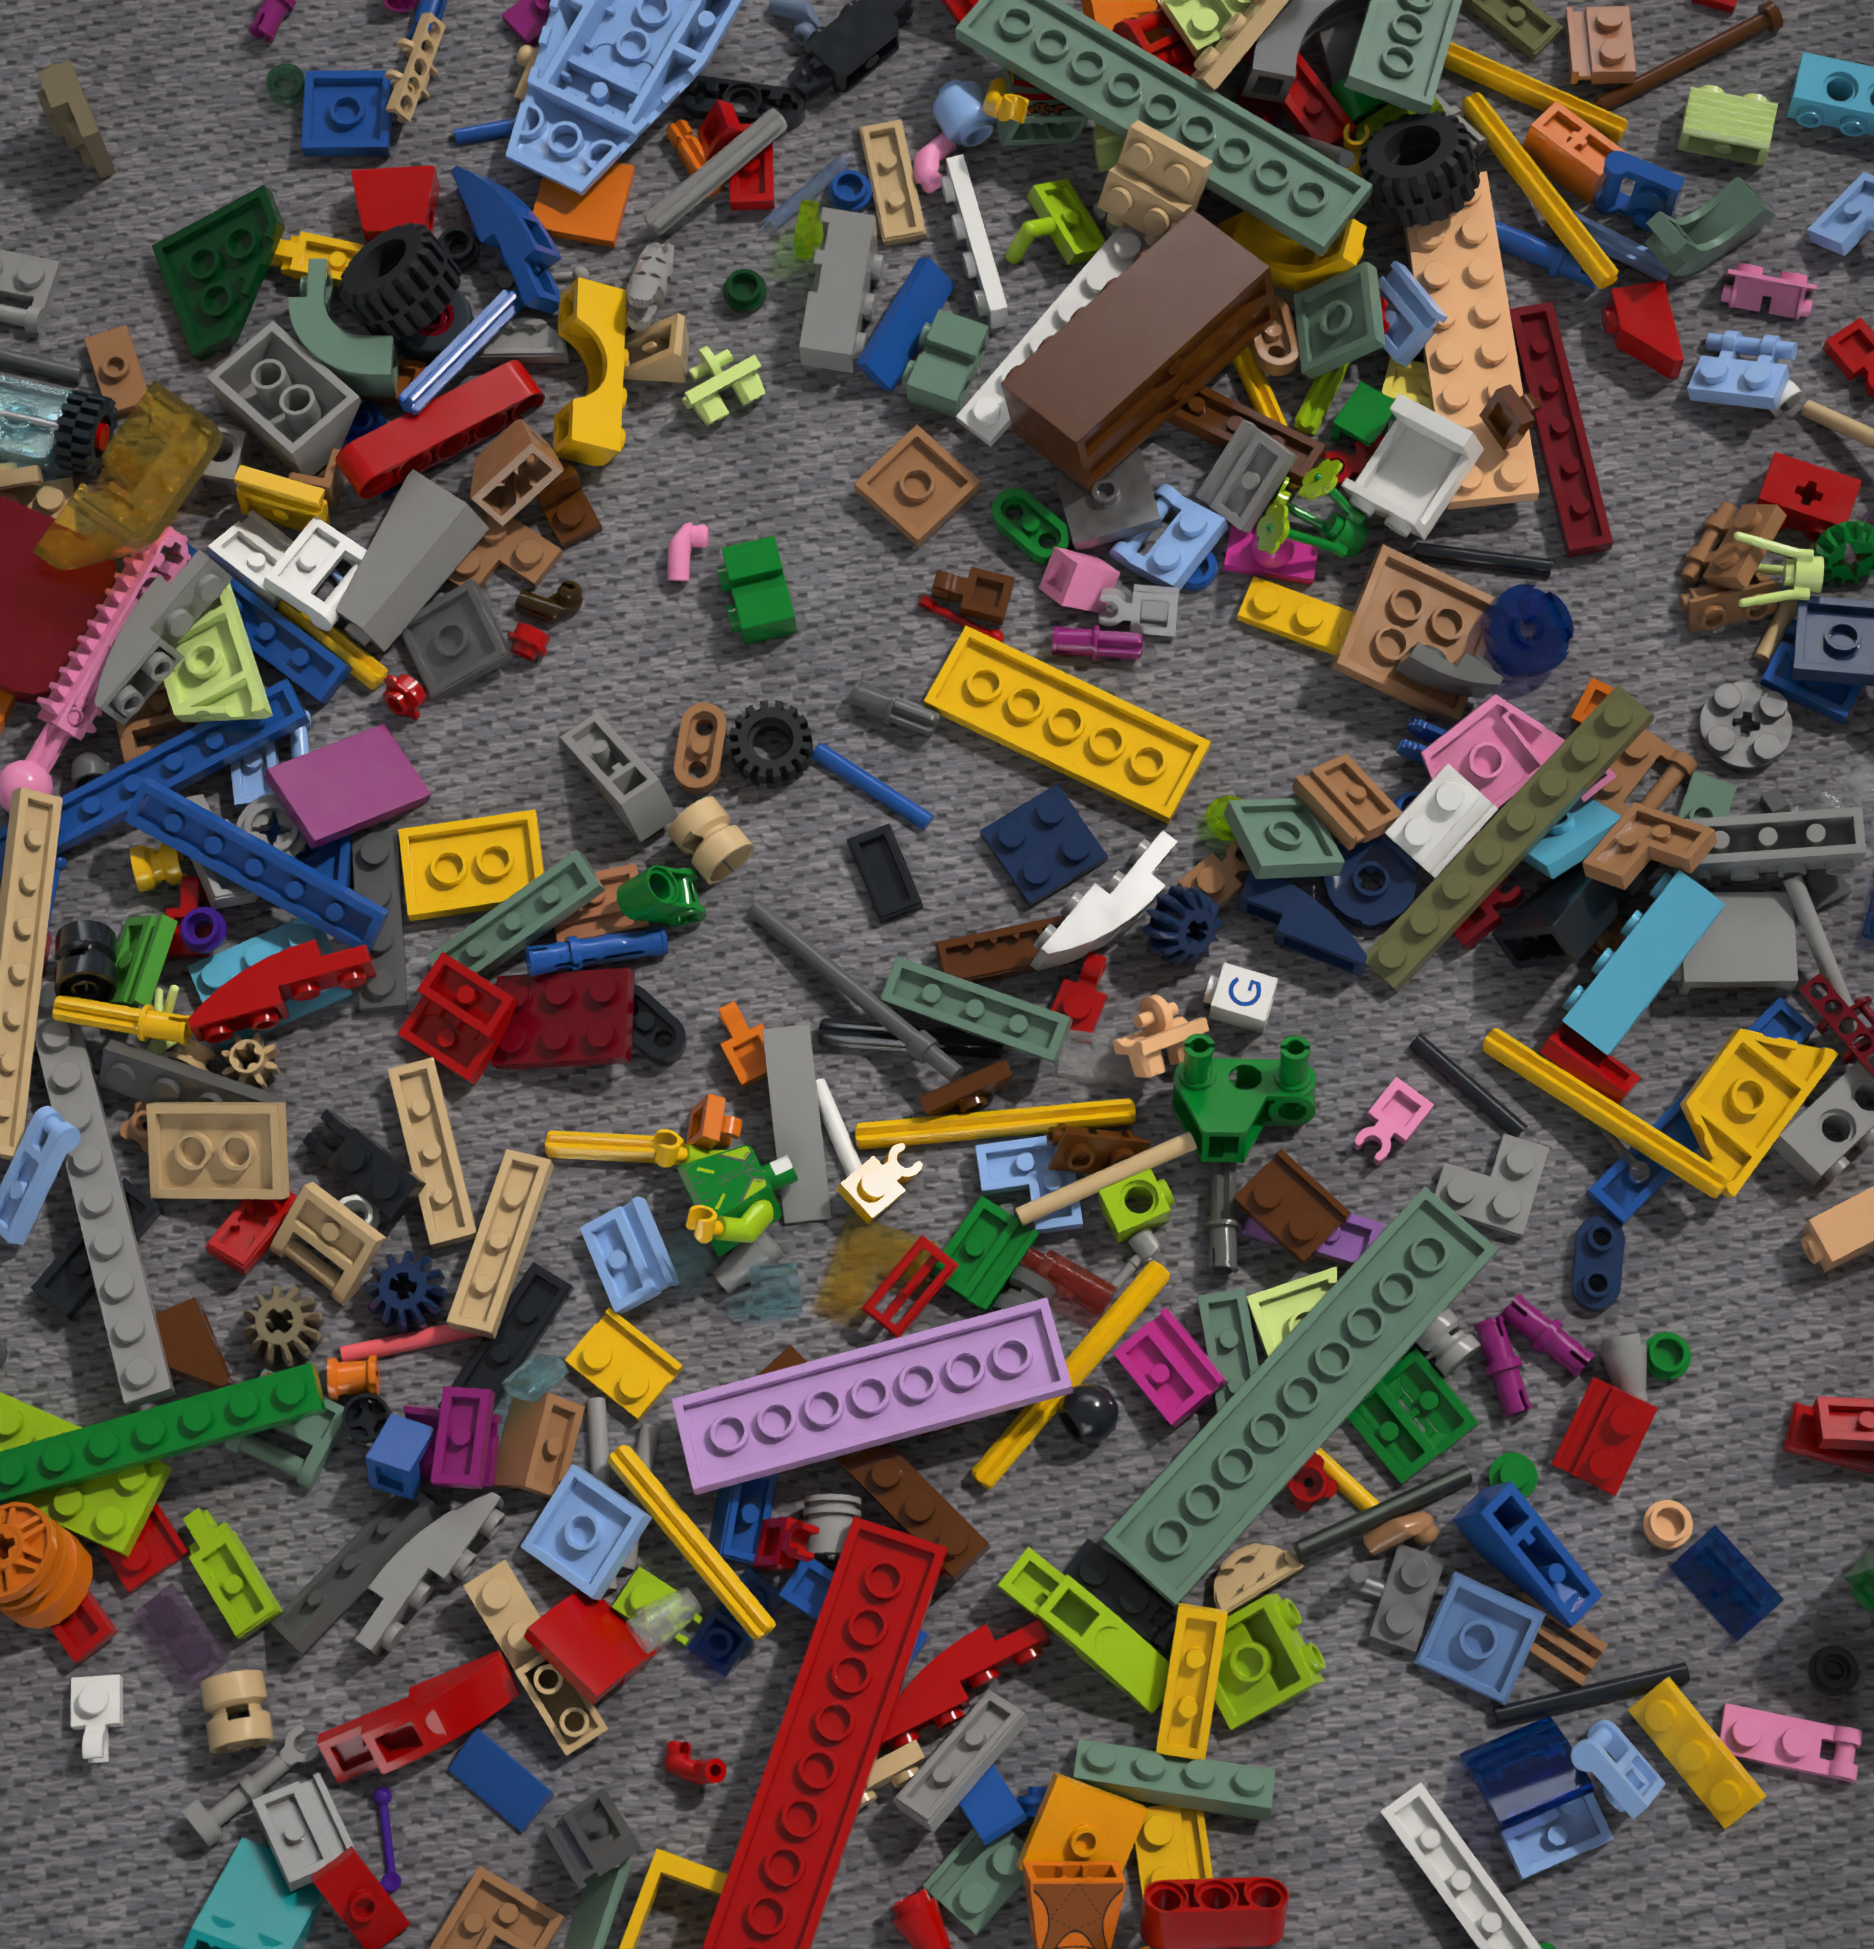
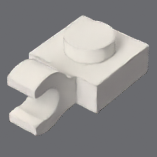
[71,1674,123,1764]

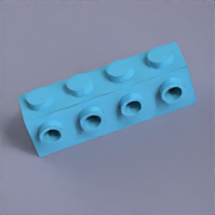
[1562,870,1727,1056]

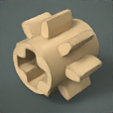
[221,1032,281,1090]

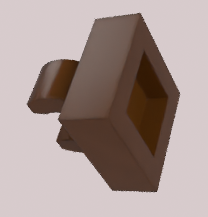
[1479,384,1542,451]

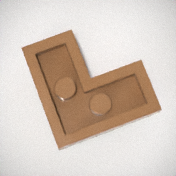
[445,511,563,589]
[1582,802,1717,890]
[429,1865,566,1949]

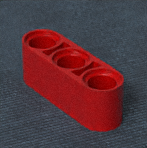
[1140,1877,1289,1949]

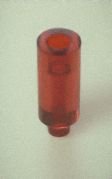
[1022,1247,1117,1317]

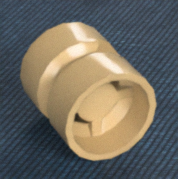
[668,796,754,884]
[200,1670,274,1754]

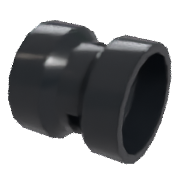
[342,1393,393,1449]

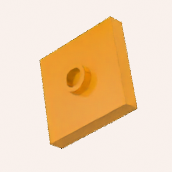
[1016,1772,1148,1872]

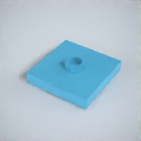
[1523,797,1622,879]

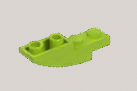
[998,1547,1169,1715]

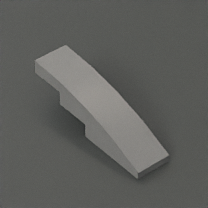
[762,1024,832,1224]

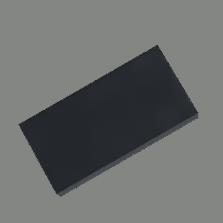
[847,823,923,924]

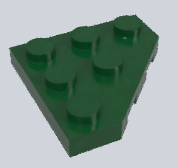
[152,185,285,362]

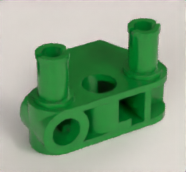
[1172,1034,1317,1163]

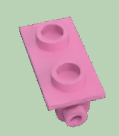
[1720,263,1817,321]

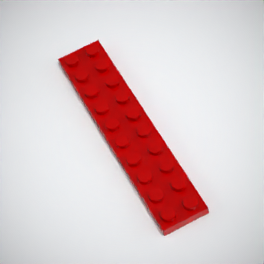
[702,1516,948,1949]

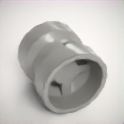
[1416,1308,1481,1376]

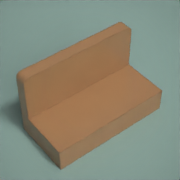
[493,1392,585,1499]

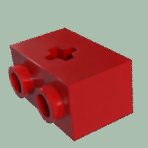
[1756,452,1862,542]

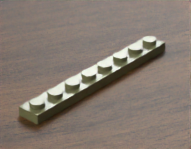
[1366,685,1654,993]

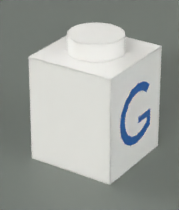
[1203,963,1278,1034]

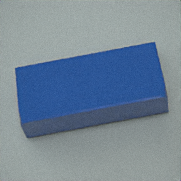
[709,1473,779,1566]
[448,1728,555,1833]

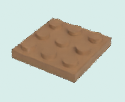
[1331,544,1505,726]

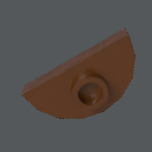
[919,1060,1012,1116]

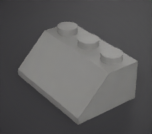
[206,321,361,476]

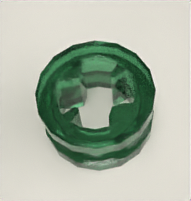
[266,63,305,106]

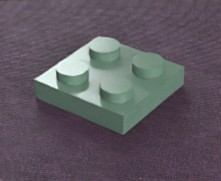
[1293,261,1386,379]
[1223,798,1345,879]

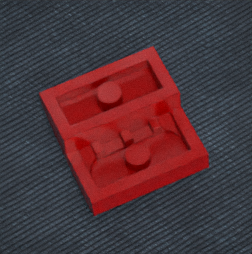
[397,951,518,1085]
[523,1590,658,1706]

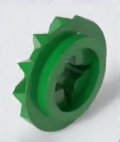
[1813,521,1874,588]

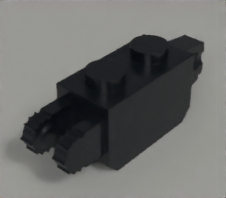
[788,0,913,102]

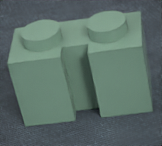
[902,309,989,419]

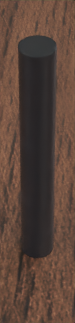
[1414,542,1552,577]
[1409,1033,1528,1138]

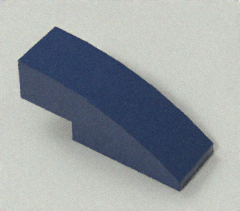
[1238,870,1367,977]

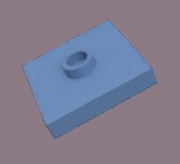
[1414,1571,1546,1705]

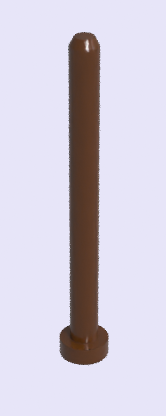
[1593,0,1784,111]

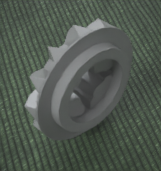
[236,795,306,857]

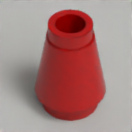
[890,1888,952,1949]

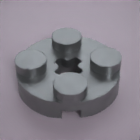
[1698,682,1792,772]

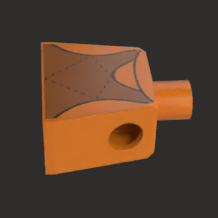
[1022,1861,1126,1949]

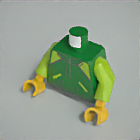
[652,1129,799,1256]

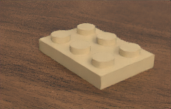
[146,1102,290,1200]

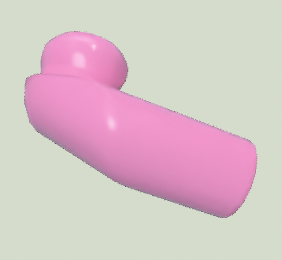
[913,132,957,193]
[667,522,709,582]

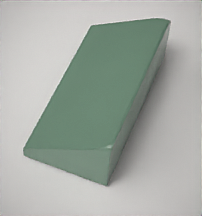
[565,1858,632,1949]

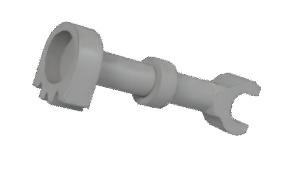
[181,1725,321,1847]

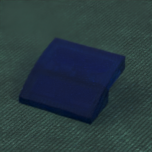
[1459,1716,1595,1830]

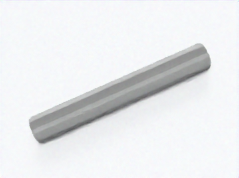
[644,108,788,235]

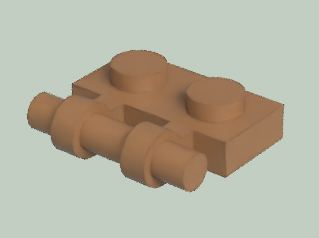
[1680,501,1787,589]

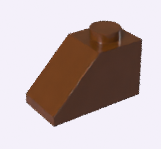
[155,1297,234,1390]

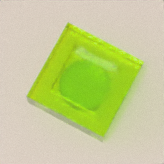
[794,200,824,260]

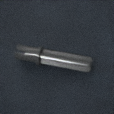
[1204,1162,1242,1275]

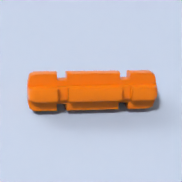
[666,119,724,198]

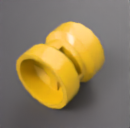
[130,842,187,892]

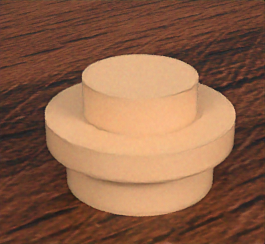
[1643,1500,1693,1550]

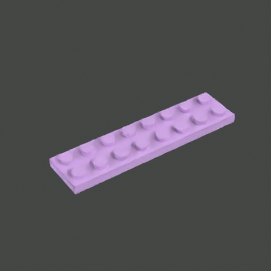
[671,1298,1073,1495]

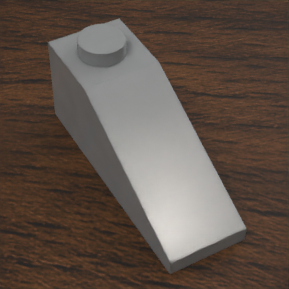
[560,712,678,842]

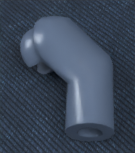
[770,0,822,46]

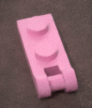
[1718,1703,1863,1782]

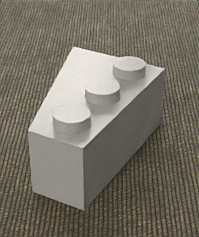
[799,207,885,373]

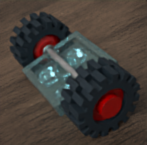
[0,375,118,477]

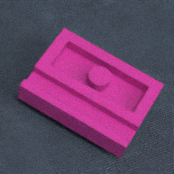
[1113,1307,1229,1428]

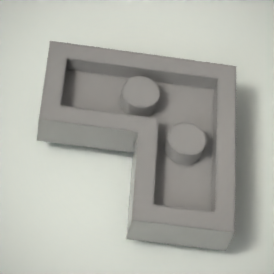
[1435,1133,1549,1239]

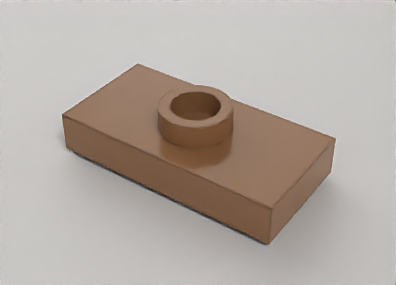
[84,325,153,418]

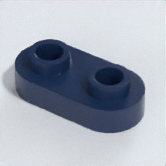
[1571,1216,1625,1312]

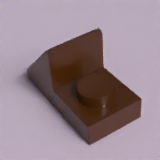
[535,458,602,550]

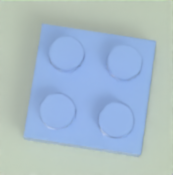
[520,1464,652,1601]

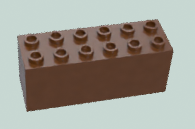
[1001,210,1278,492]

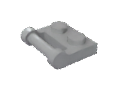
[0,249,62,334]

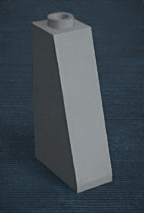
[335,469,489,652]

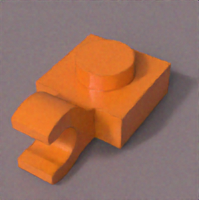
[718,1001,767,1089]

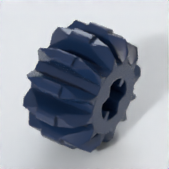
[1142,886,1224,966]
[365,1250,448,1333]

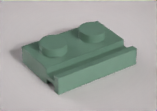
[922,1828,1025,1936]

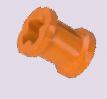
[327,1355,380,1401]

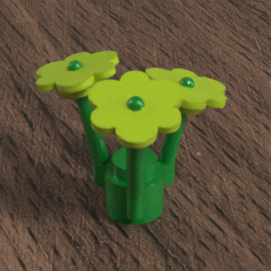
[1257,459,1369,559]

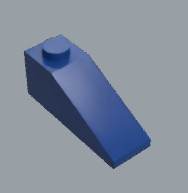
[1452,1481,1603,1628]

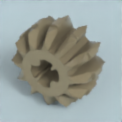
[242,1286,325,1367]

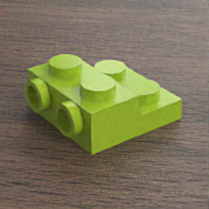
[1215,1593,1326,1730]

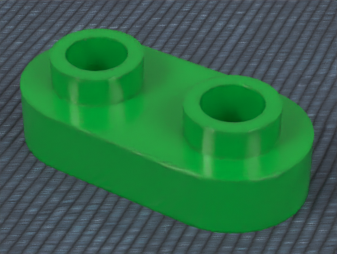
[992,488,1070,565]

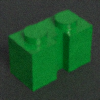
[716,536,797,645]

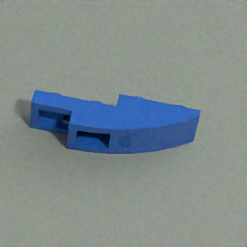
[450,166,562,314]

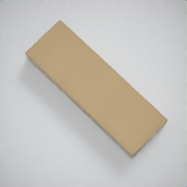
[859,119,927,247]

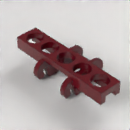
[1799,973,1874,1079]

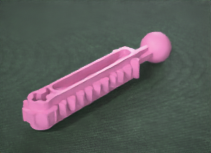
[0,524,191,814]

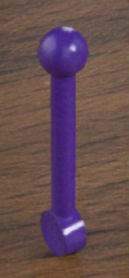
[372,1787,402,1892]

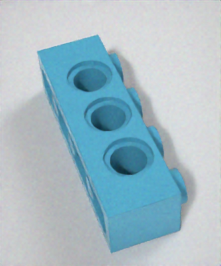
[1786,52,1874,137]

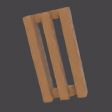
[1517,1591,1608,1687]

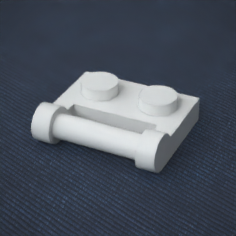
[262,516,367,631]

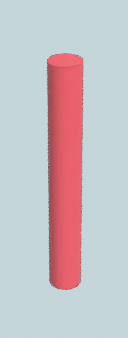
[340,1324,479,1362]

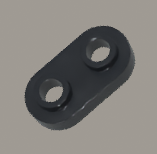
[632,984,687,1064]

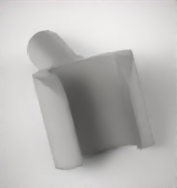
[1109,1228,1161,1292]

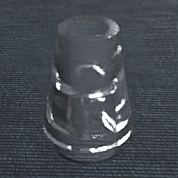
[626,1586,702,1655]

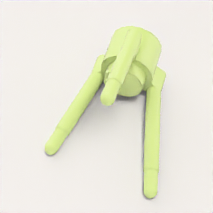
[1733,531,1824,607]

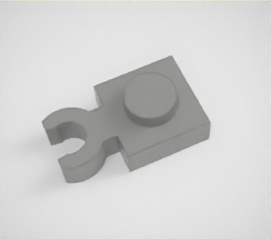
[1099,584,1179,637]

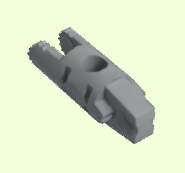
[626,241,675,332]

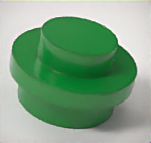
[1646,1332,1691,1381]
[1488,1452,1538,1499]

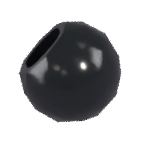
[1058,1383,1119,1445]

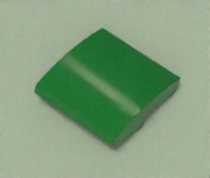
[1348,1348,1481,1484]

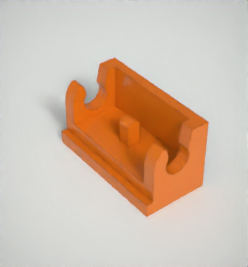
[1522,101,1626,204]

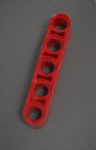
[335,360,545,499]

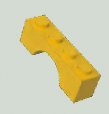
[553,277,629,466]

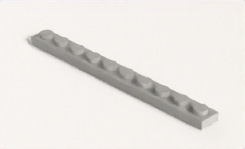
[35,974,176,1409]

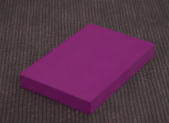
[264,724,431,849]

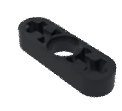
[680,76,806,131]

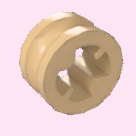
[168,1037,217,1071]

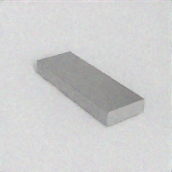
[893,1689,1029,1833]

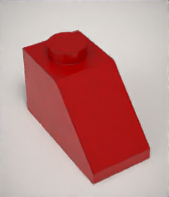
[1601,280,1684,379]

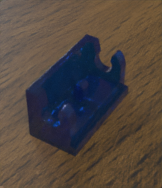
[1669,1525,1784,1642]

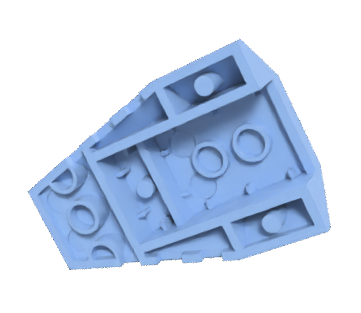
[505,0,744,196]

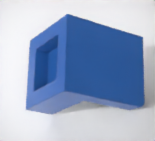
[365,1413,434,1501]

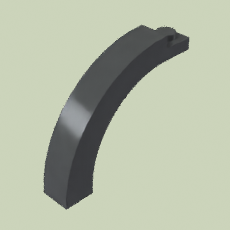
[1241,0,1465,103]

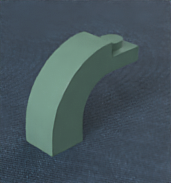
[1645,176,1776,276]
[288,258,399,397]

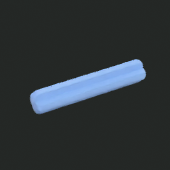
[1571,209,1670,282]

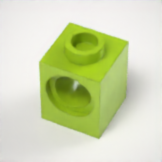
[1098,1168,1175,1243]

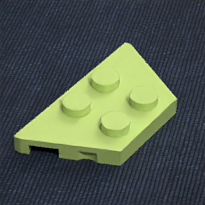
[163,583,273,723]

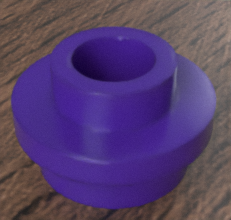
[180,907,227,954]

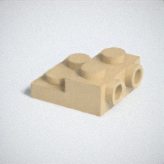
[1097,120,1213,246]

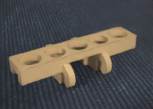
[384,12,446,123]

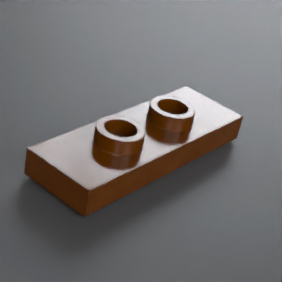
[935,915,1082,984]

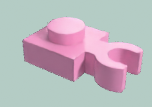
[1353,1077,1434,1166]

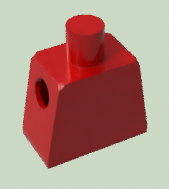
[351,165,440,243]

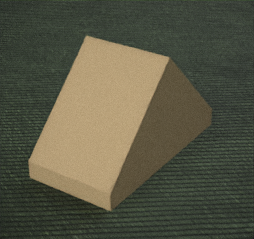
[623,313,690,383]

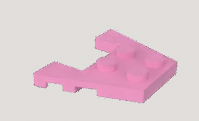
[1420,694,1617,855]

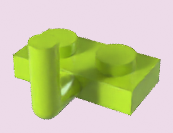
[1004,178,1106,265]

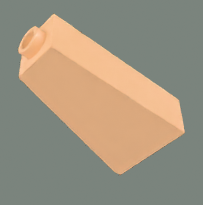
[1801,1186,1874,1272]

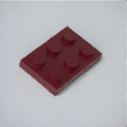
[492,967,635,1070]

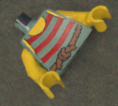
[982,67,1089,146]

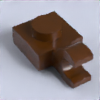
[932,566,1015,625]

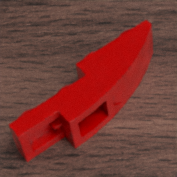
[188,939,377,1043]
[880,1619,1048,1751]
[317,1650,520,1784]

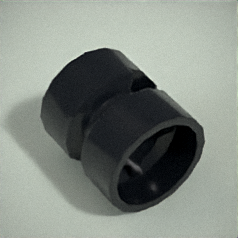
[54,920,117,1003]

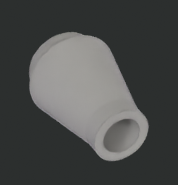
[712,1230,785,1294]
[1599,1333,1648,1401]

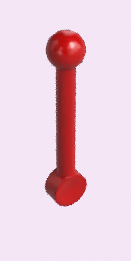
[918,595,1004,643]

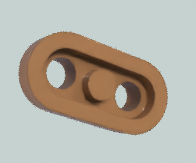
[1250,295,1300,376]
[674,703,728,794]

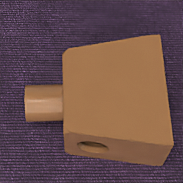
[470,419,564,526]

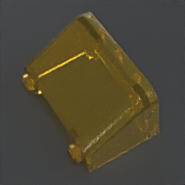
[32,380,222,570]

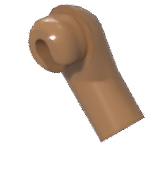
[1363,1511,1438,1555]

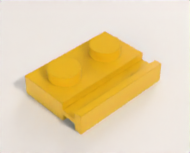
[233,465,331,532]
[565,1307,684,1422]
[1134,1805,1213,1900]

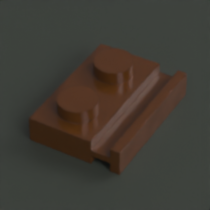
[1233,1149,1351,1266]

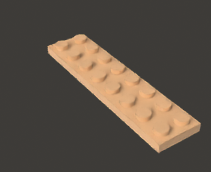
[1404,171,1539,510]

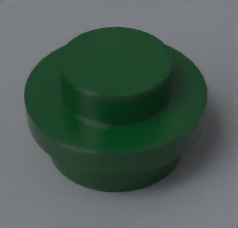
[723,269,767,313]

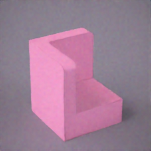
[1039,547,1120,613]

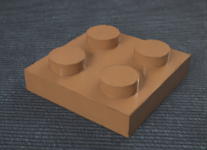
[854,425,981,548]

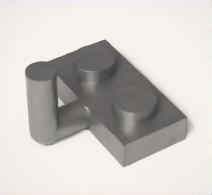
[1345,1543,1446,1654]

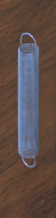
[759,153,854,236]

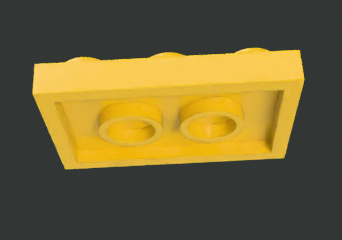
[398,809,544,922]

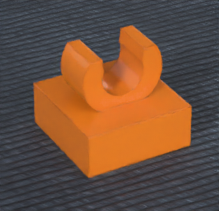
[686,1093,742,1150]

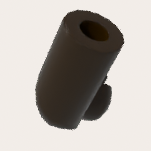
[515,581,583,623]

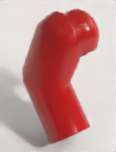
[662,1741,727,1785]

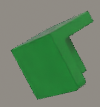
[1330,381,1396,447]

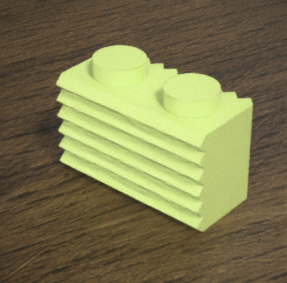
[1677,85,1778,166]

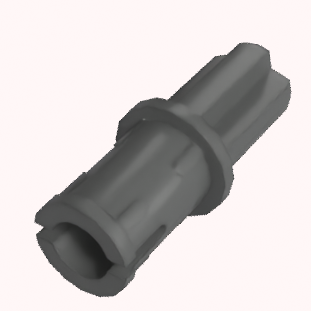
[848,680,940,736]

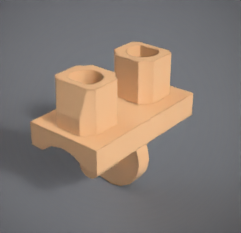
[1112,994,1209,1078]

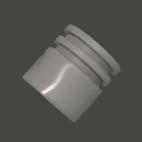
[803,1494,861,1562]

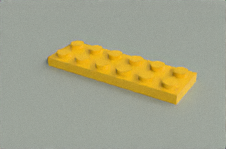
[924,626,1211,825]

